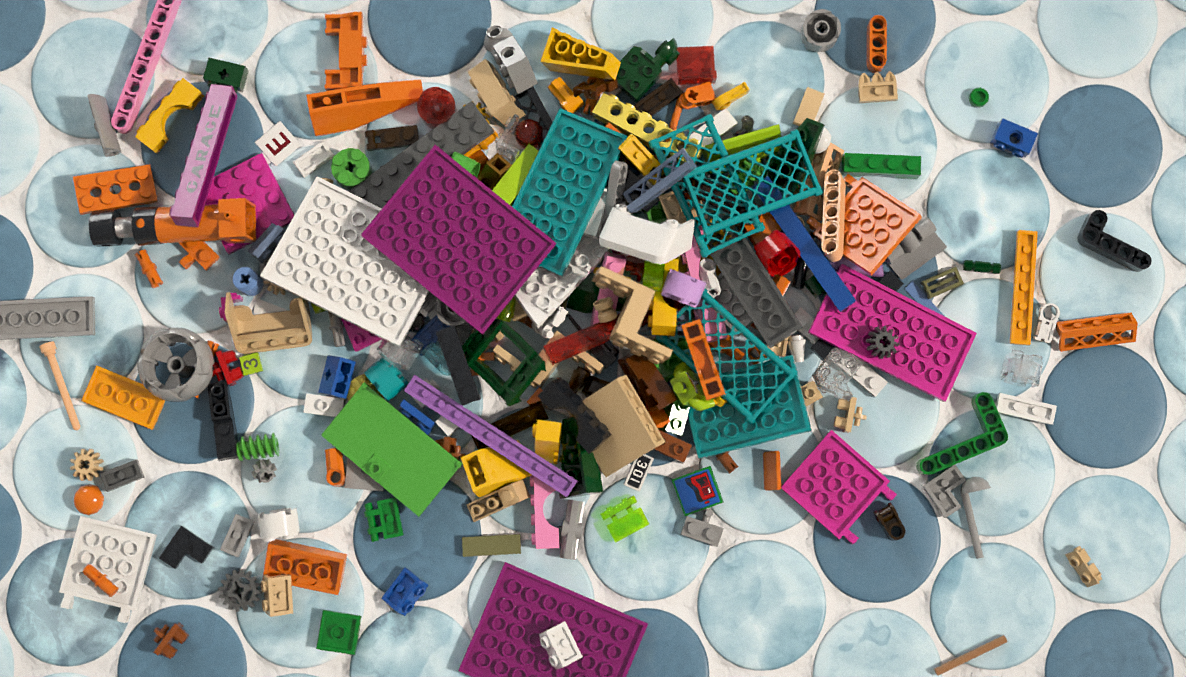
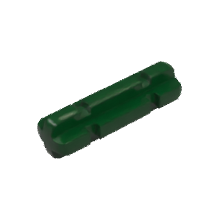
[963,260,1001,274]

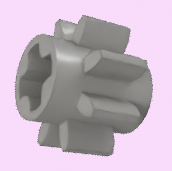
[252,459,277,483]

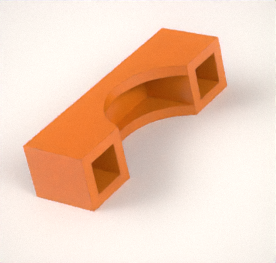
[681,319,725,400]

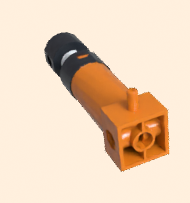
[89,198,256,247]

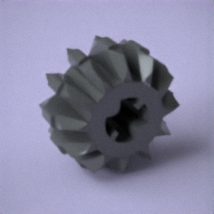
[865,326,899,359]

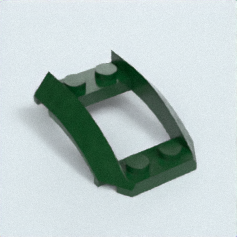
[462,319,546,406]

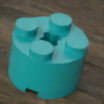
[364,354,409,401]

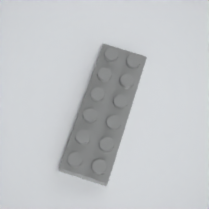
[0,296,95,340]

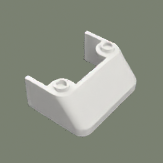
[599,201,695,264]

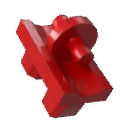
[212,350,244,386]

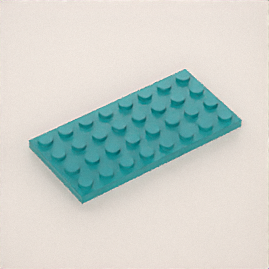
[512,108,628,277]

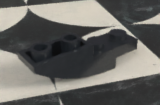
[208,381,238,461]

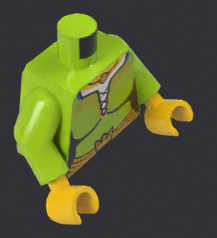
[670,358,727,411]

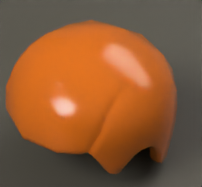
[74,484,104,515]

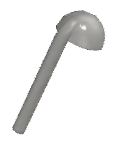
[961,477,991,559]

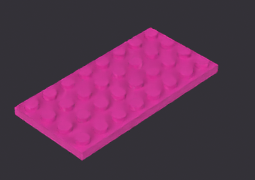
[808,264,977,402]

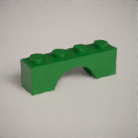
[841,153,921,179]

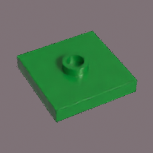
[316,610,362,655]

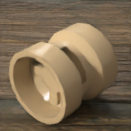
[593,297,618,323]

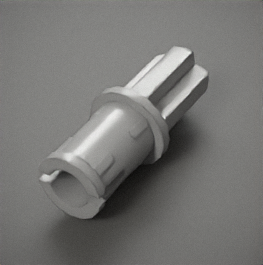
[328,312,345,347]

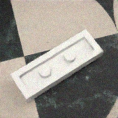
[996,393,1057,425]

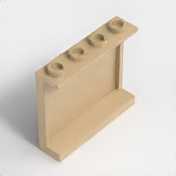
[567,375,665,477]

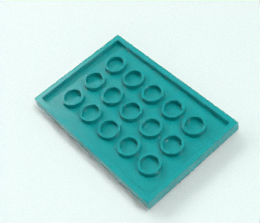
[688,355,812,459]

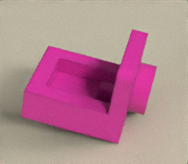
[219,293,243,323]

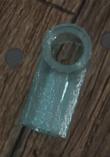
[421,341,451,376]

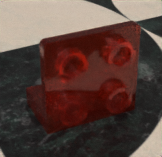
[676,46,717,85]

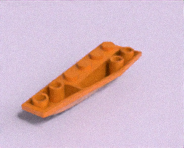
[306,80,424,137]

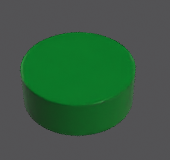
[969,88,989,108]

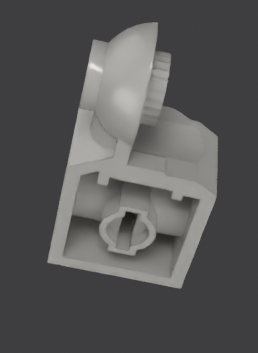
[484,25,538,94]

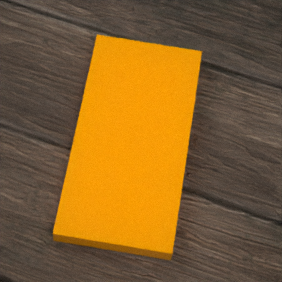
[81,365,165,430]

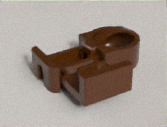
[573,77,618,100]

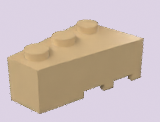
[468,59,526,128]

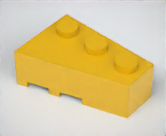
[532,420,562,464]

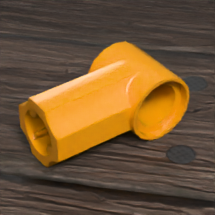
[548,77,584,113]

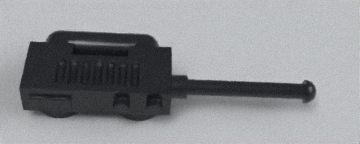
[566,312,619,369]

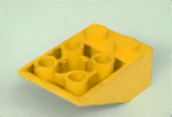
[461,440,532,498]

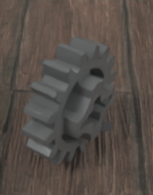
[218,569,262,612]

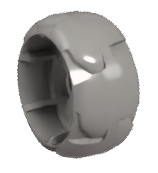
[137,327,214,402]

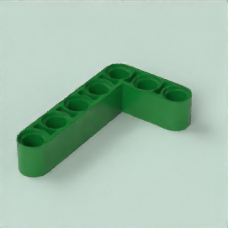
[916,392,1008,475]

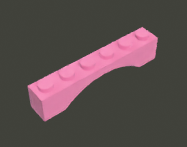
[681,225,728,343]

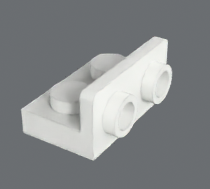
[539,622,582,670]

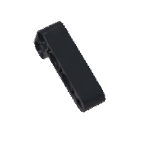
[1077,210,1152,272]

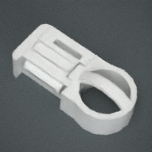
[1033,303,1060,343]

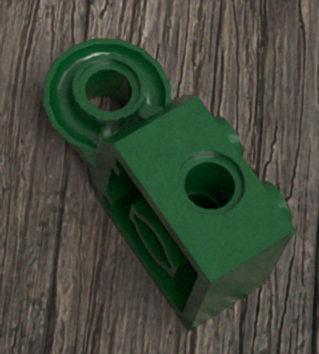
[616,38,680,103]

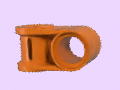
[678,82,716,109]

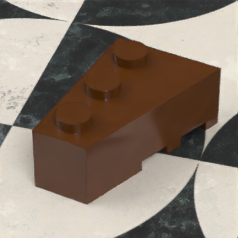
[618,353,678,411]

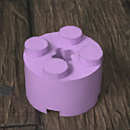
[661,269,706,308]

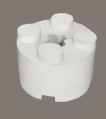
[258,508,300,542]

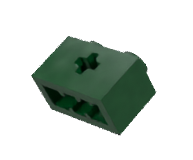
[203,57,249,93]

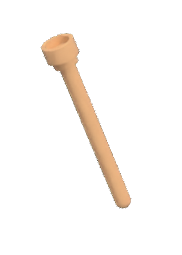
[39,341,80,430]

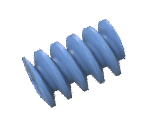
[233,267,264,296]

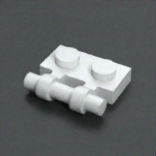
[532,306,568,338]

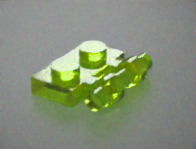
[600,495,649,543]

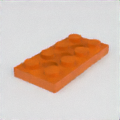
[73,164,158,215]

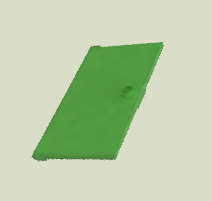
[321,382,463,517]

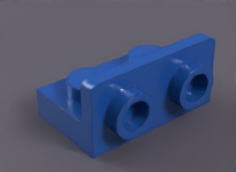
[399,400,436,435]
[381,567,428,616]

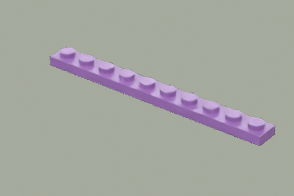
[404,375,577,497]

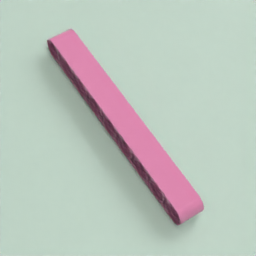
[111,0,182,134]

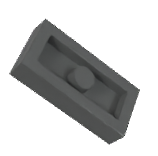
[100,459,145,492]

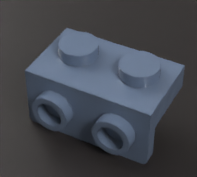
[248,223,285,263]

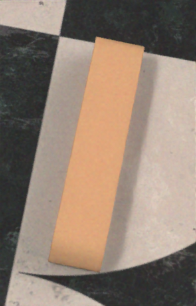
[821,170,846,262]

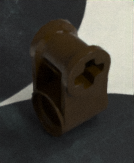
[873,502,906,541]

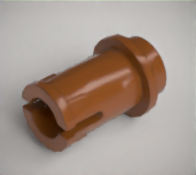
[715,452,739,474]

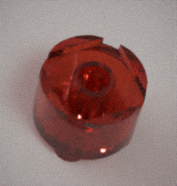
[417,87,457,129]

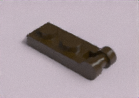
[365,125,419,151]

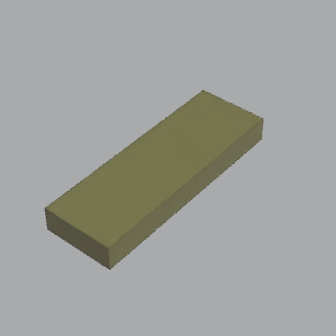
[462,534,521,557]

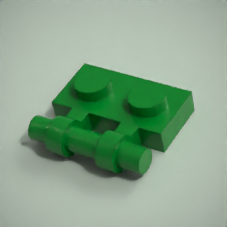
[364,497,404,542]

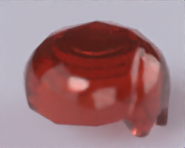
[515,119,543,149]

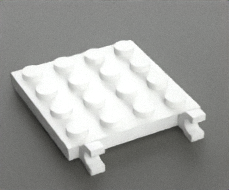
[59,516,157,623]

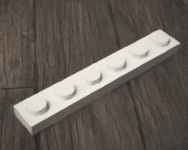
[795,307,888,397]

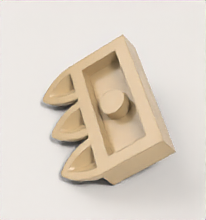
[858,71,898,103]

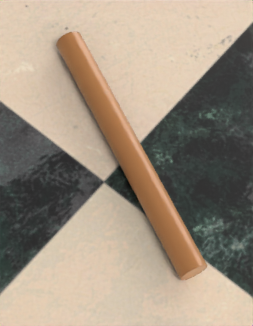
[934,635,1007,676]

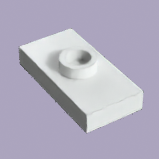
[303,393,345,417]

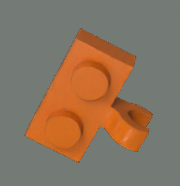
[179,241,220,271]

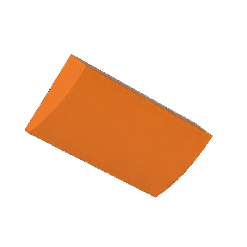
[263,539,347,595]

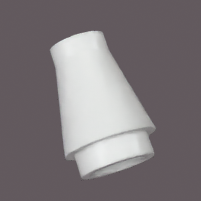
[788,334,806,362]

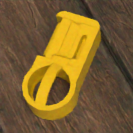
[712,81,750,111]

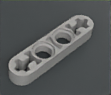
[602,161,628,229]

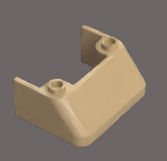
[225,292,312,354]

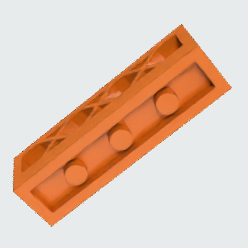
[1056,312,1138,352]

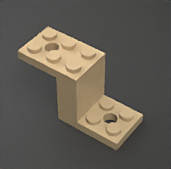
[592,266,673,364]
[493,331,604,388]

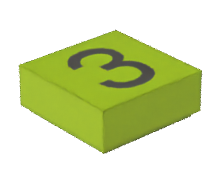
[239,352,263,376]

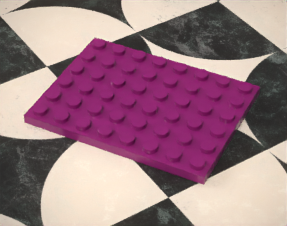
[361,145,557,335]
[458,562,648,677]

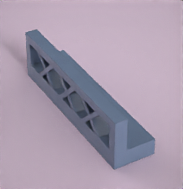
[622,148,697,213]

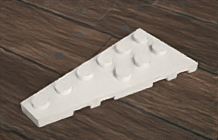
[514,238,612,328]

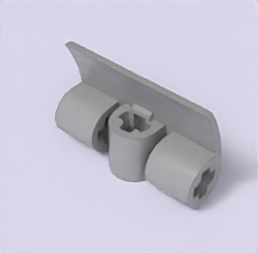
[88,94,121,157]
[885,217,947,280]

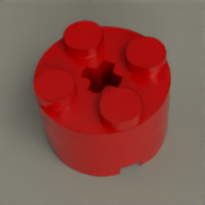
[754,230,800,277]

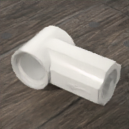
[699,258,721,298]

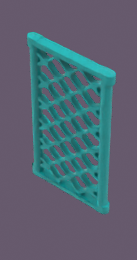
[648,114,766,258]
[682,129,823,237]
[655,288,798,425]

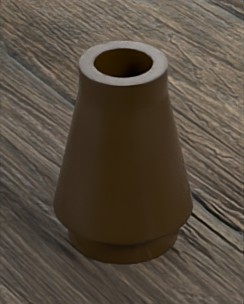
[568,366,591,394]

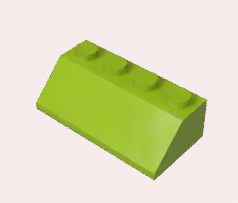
[703,124,781,176]

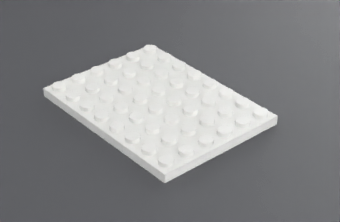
[260,176,429,347]

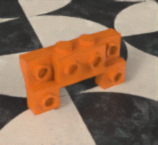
[325,12,367,91]

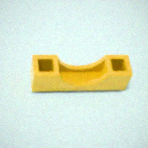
[135,78,204,154]
[648,259,679,336]

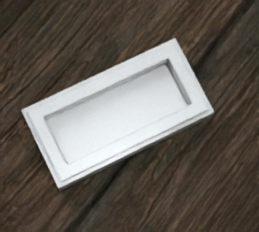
[293,140,335,178]

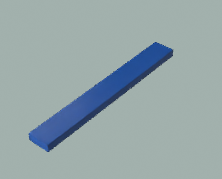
[753,176,857,312]

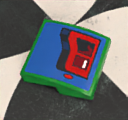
[672,466,724,516]

